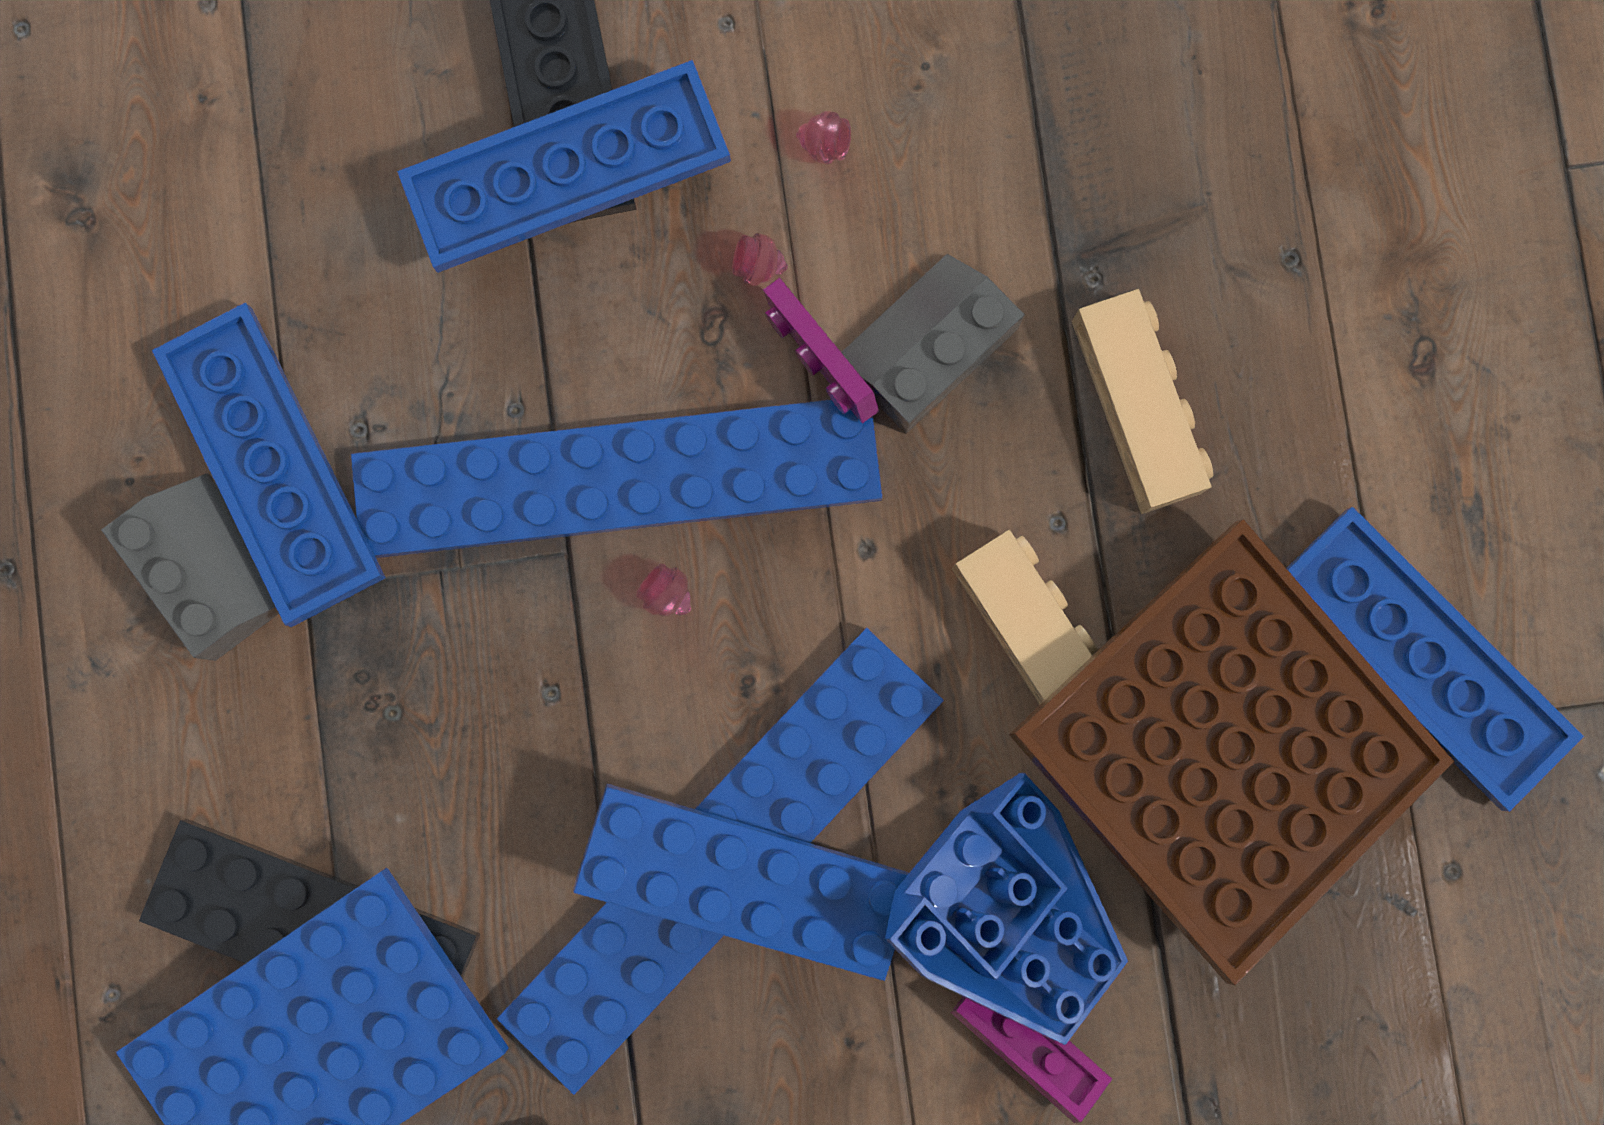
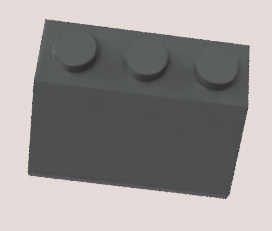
[841,254,1025,434]
[101,473,279,661]

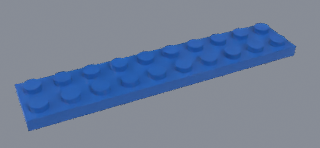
[351,400,882,558]
[497,628,944,1095]

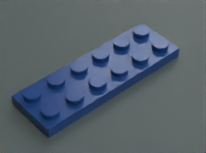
[397,60,731,273]
[152,302,386,627]
[1286,506,1584,812]
[573,784,909,981]

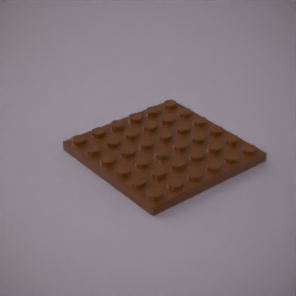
[1009,519,1454,985]

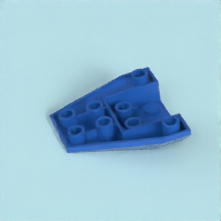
[885,773,1128,1045]

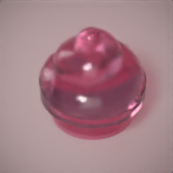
[796,111,851,164]
[732,233,788,286]
[636,563,691,616]

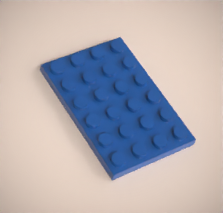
[116,868,509,1125]

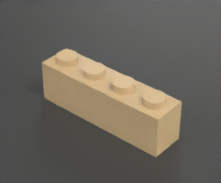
[1071,289,1213,514]
[952,529,1097,705]

